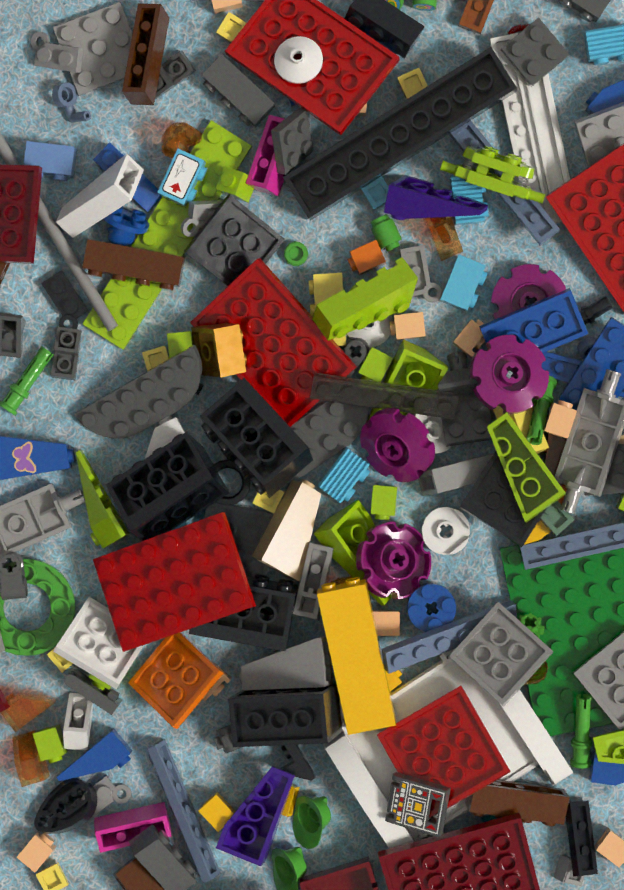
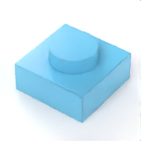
[361,176,389,210]

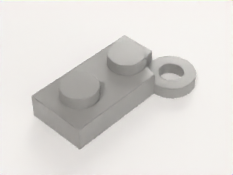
[31,32,83,73]
[181,200,223,237]
[400,245,442,302]
[69,775,132,825]

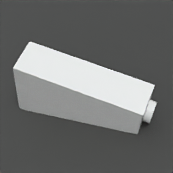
[56,154,144,238]

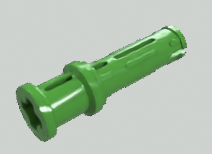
[0,346,54,416]
[526,376,557,445]
[570,694,593,769]

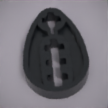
[34,778,97,834]

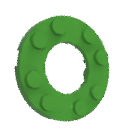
[0,559,76,656]

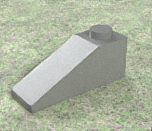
[293,543,334,621]

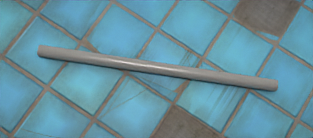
[0,132,118,332]

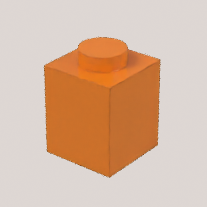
[347,240,386,275]

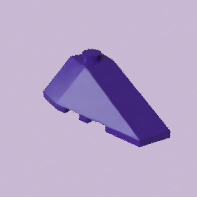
[384,175,488,220]
[216,766,295,866]

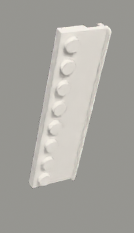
[489,33,570,224]

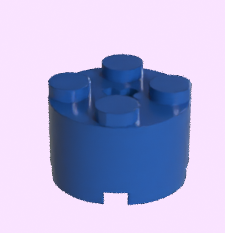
[407,583,456,632]

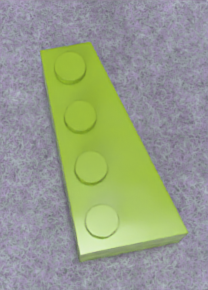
[313,257,418,341]
[487,412,566,523]

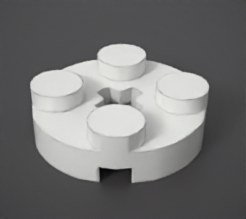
[421,507,470,555]

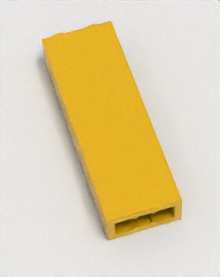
[317,577,396,735]

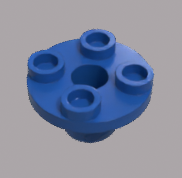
[103,206,150,246]

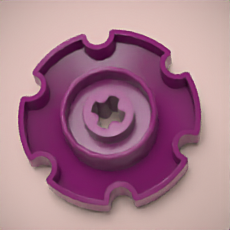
[491,264,566,320]
[470,335,549,414]
[360,408,435,482]
[356,521,431,600]

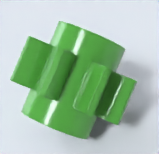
[518,613,544,638]

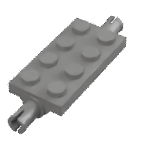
[555,369,624,514]
[0,483,85,559]

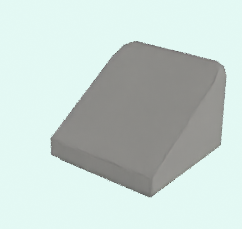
[553,855,585,886]

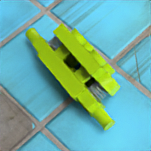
[440,146,546,204]

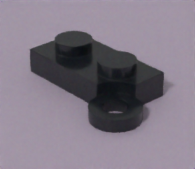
[41,270,88,329]

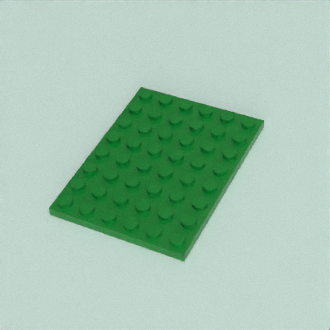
[499,535,624,736]

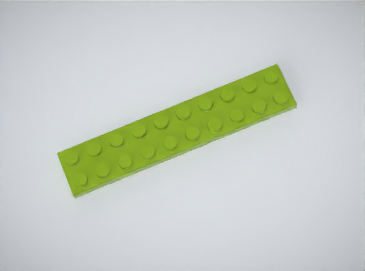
[83,120,252,350]

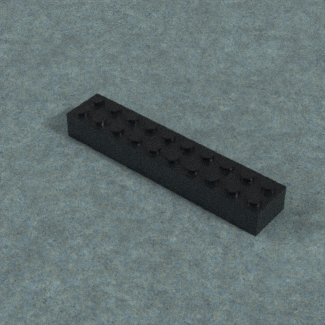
[283,47,517,221]

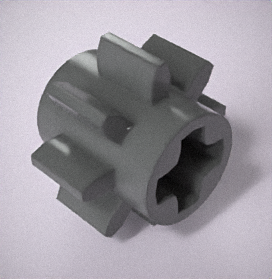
[214,725,241,753]

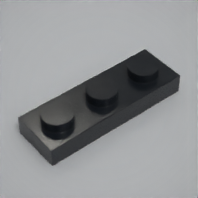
[566,800,598,877]

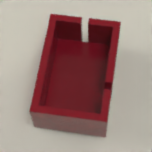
[299,856,379,890]

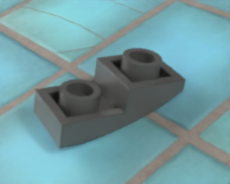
[155,51,196,99]
[51,327,82,381]

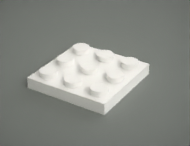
[53,597,144,689]

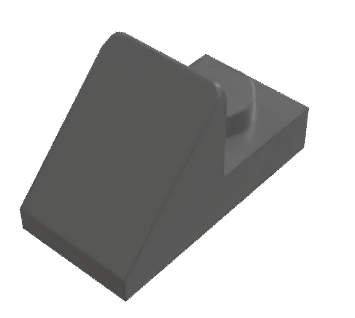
[0,313,26,358]

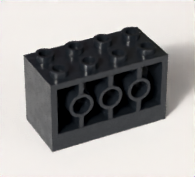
[200,378,313,498]
[106,432,229,541]
[189,573,298,651]
[228,684,343,747]

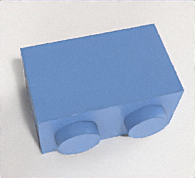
[24,141,77,181]

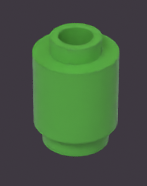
[370,214,402,252]

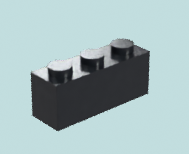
[344,0,425,59]

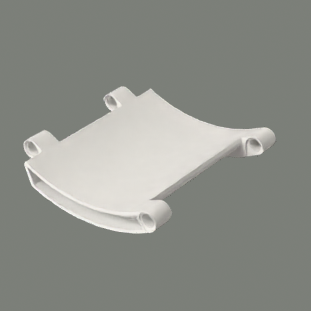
[323,648,573,848]

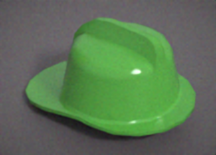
[293,796,331,849]
[271,847,307,890]

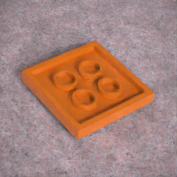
[128,632,224,729]

